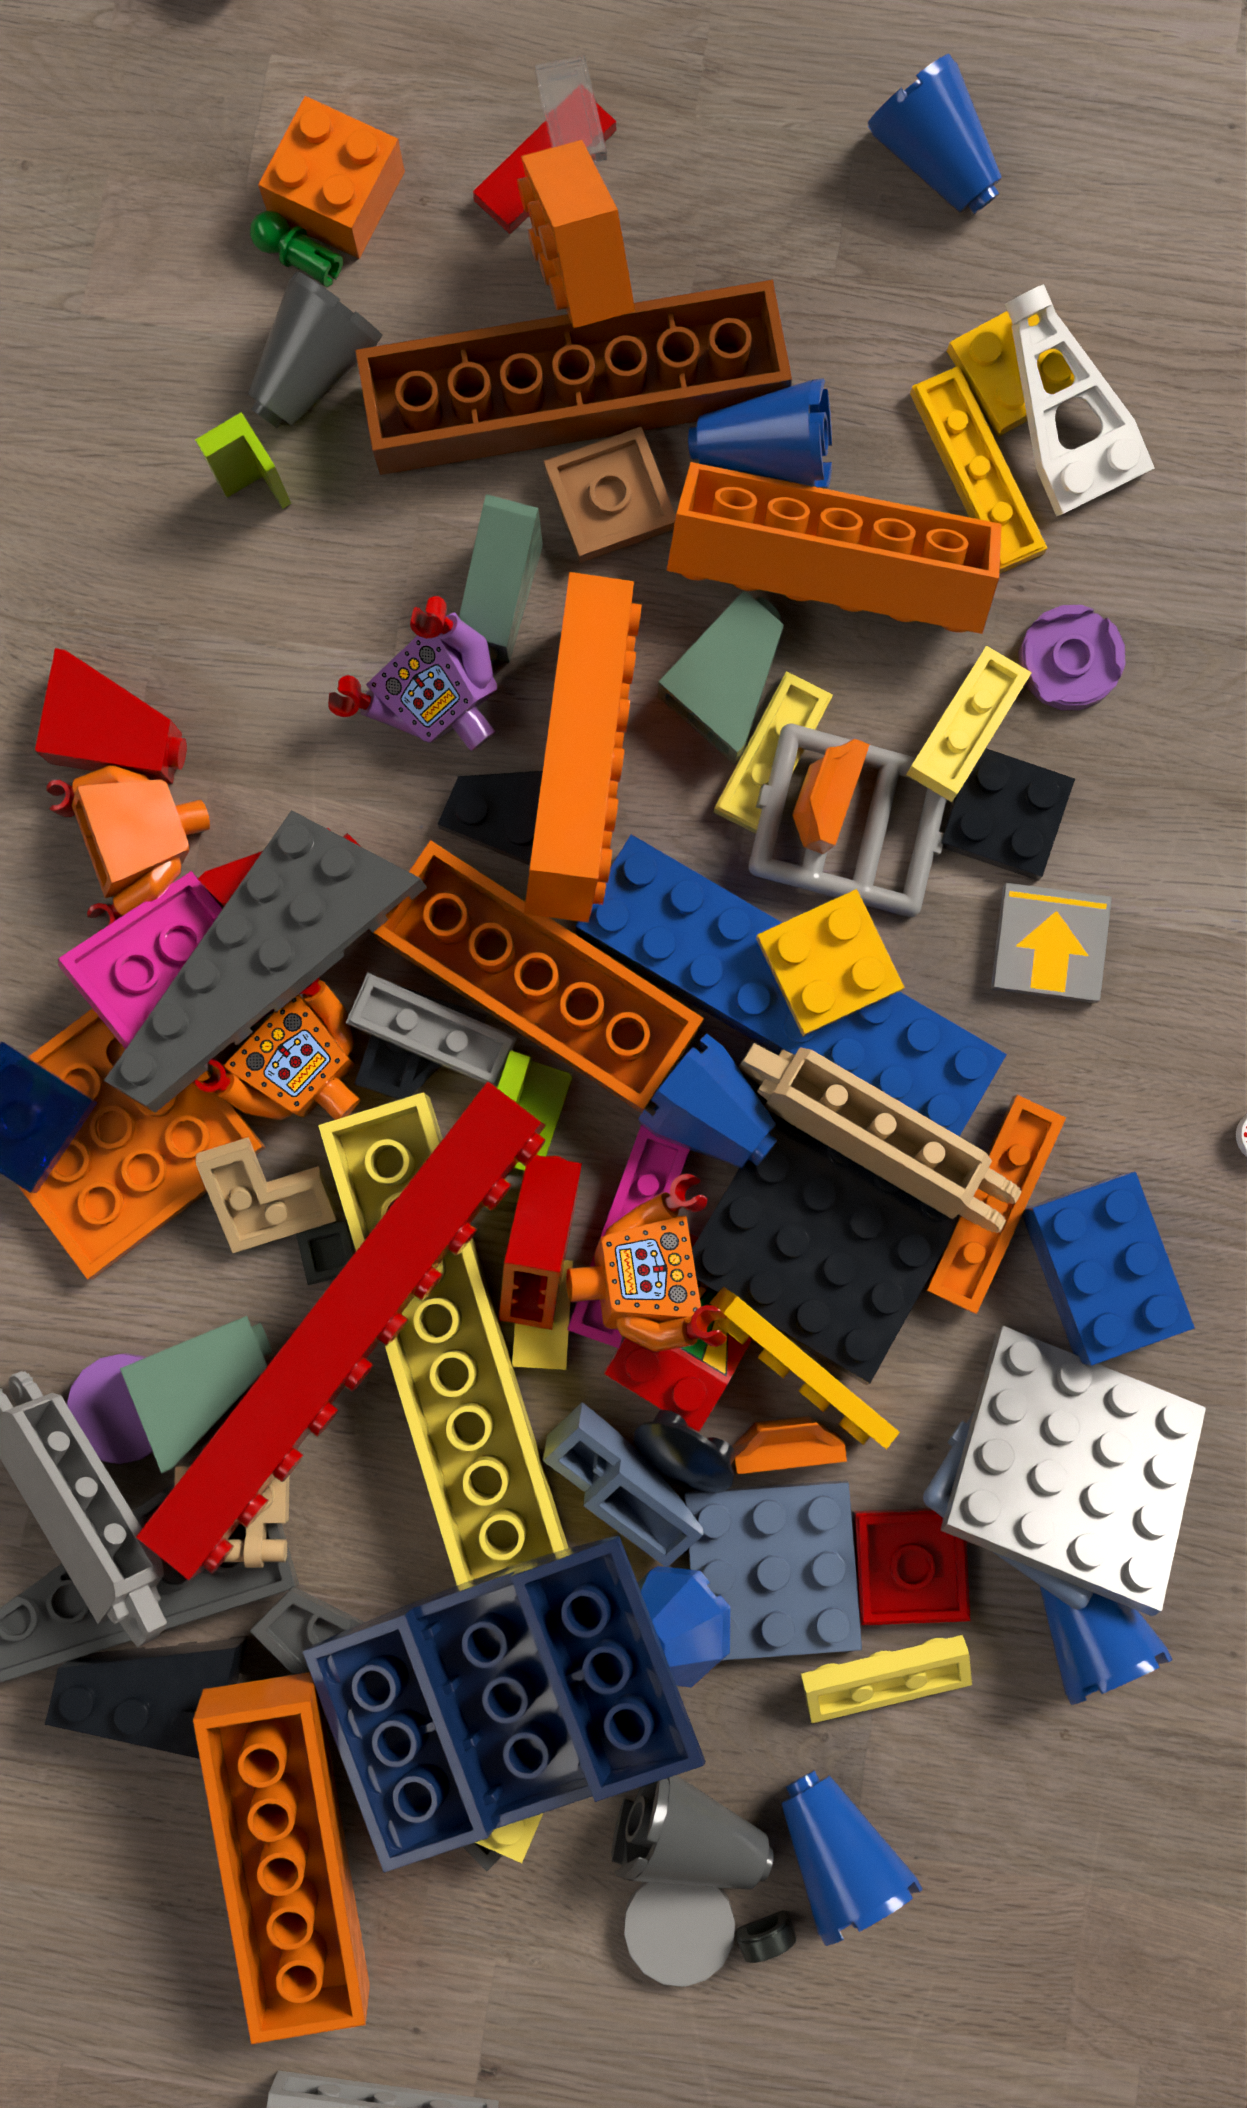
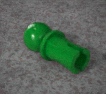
[250,211,343,287]

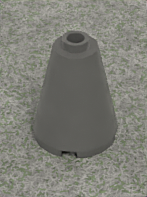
[248,271,383,428]
[611,1775,774,1890]

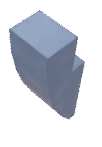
[543,1402,703,1567]

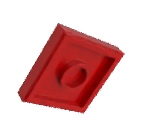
[853,1508,971,1625]

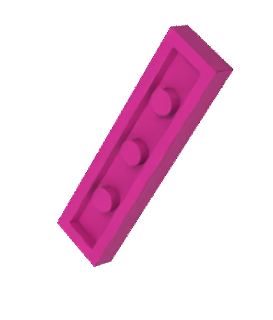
[567,1125,690,1348]

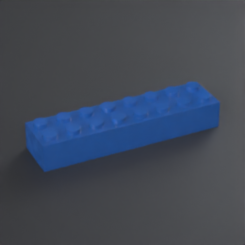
[575,834,1007,1136]

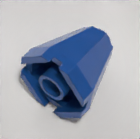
[638,1034,777,1169]
[637,1566,731,1688]

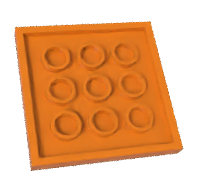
[0,1008,266,1280]

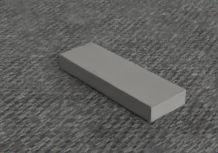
[345,973,517,1086]

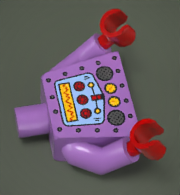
[328,596,497,751]

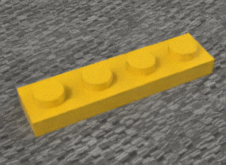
[710,1286,900,1450]

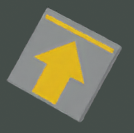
[991,883,1112,1004]

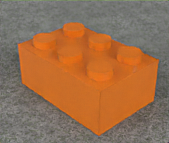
[517,140,635,328]

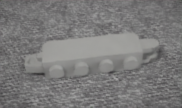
[0,1371,167,1648]

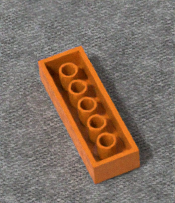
[667,462,1002,634]
[524,572,642,923]
[371,840,704,1114]
[193,1672,370,2044]

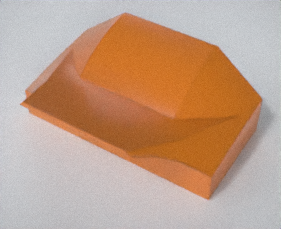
[792,739,870,854]
[732,1416,847,1474]

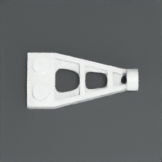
[1005,284,1155,516]

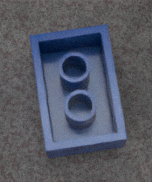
[1022,1171,1195,1366]

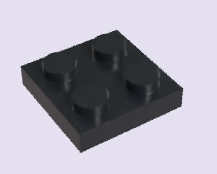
[941,748,1075,881]

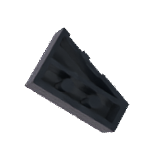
[45,1635,248,1759]

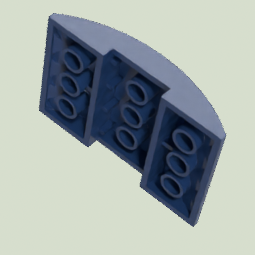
[302,1536,706,1873]

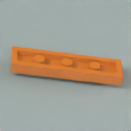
[924,1094,1066,1314]

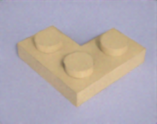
[196,1137,337,1253]

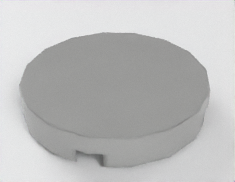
[624,1882,735,1987]

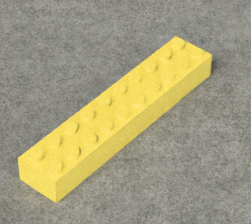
[318,1092,569,1585]

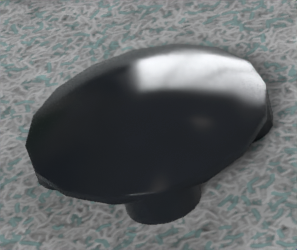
[634,1410,736,1493]

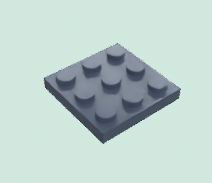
[685,1480,862,1660]

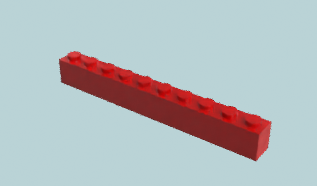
[136,1081,546,1580]

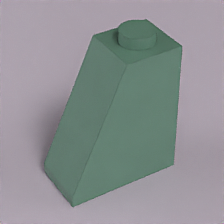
[459,494,543,664]
[658,590,784,765]
[120,1316,273,1473]

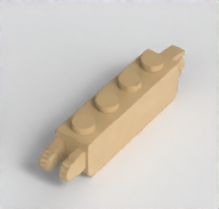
[739,1043,1022,1233]

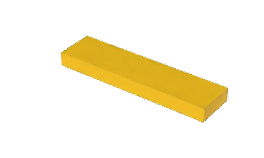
[910,366,1048,574]

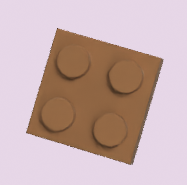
[543,426,676,563]

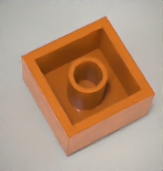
[258,96,405,259]

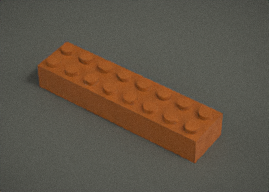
[355,279,792,475]

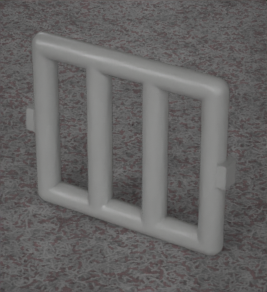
[748,723,946,917]

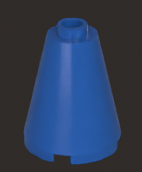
[867,54,1002,214]
[688,378,832,489]
[1039,1585,1173,1705]
[781,1770,922,1946]

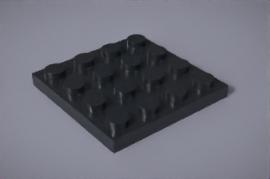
[692,1112,960,1385]

